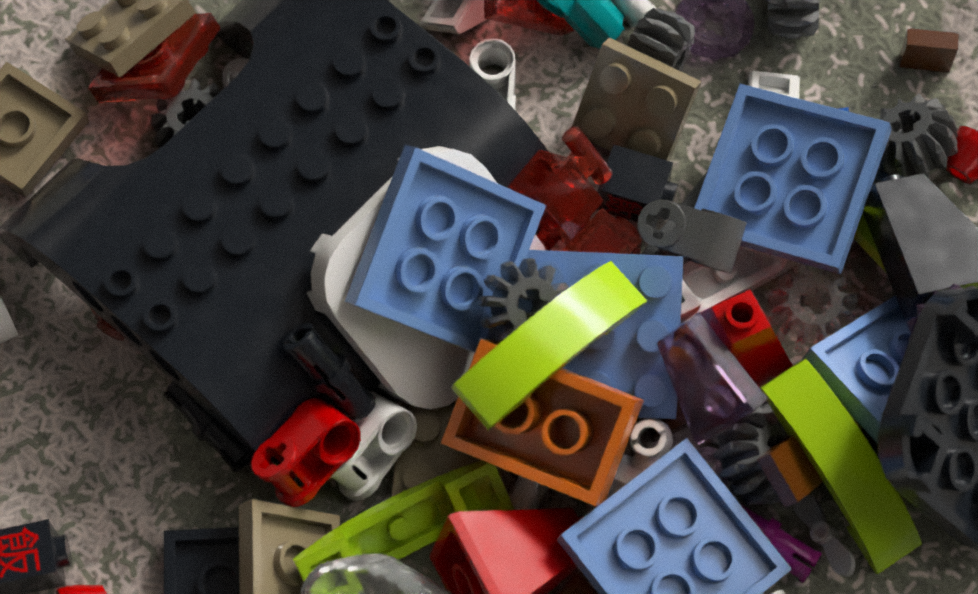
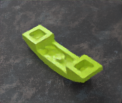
[451,261,647,430]
[759,359,922,574]
[293,460,514,594]

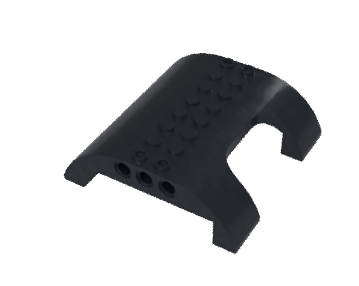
[0,0,578,487]

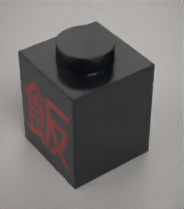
[596,145,679,223]
[0,519,72,594]

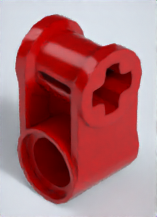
[251,398,361,507]

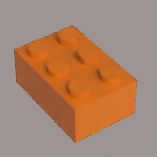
[441,339,644,506]

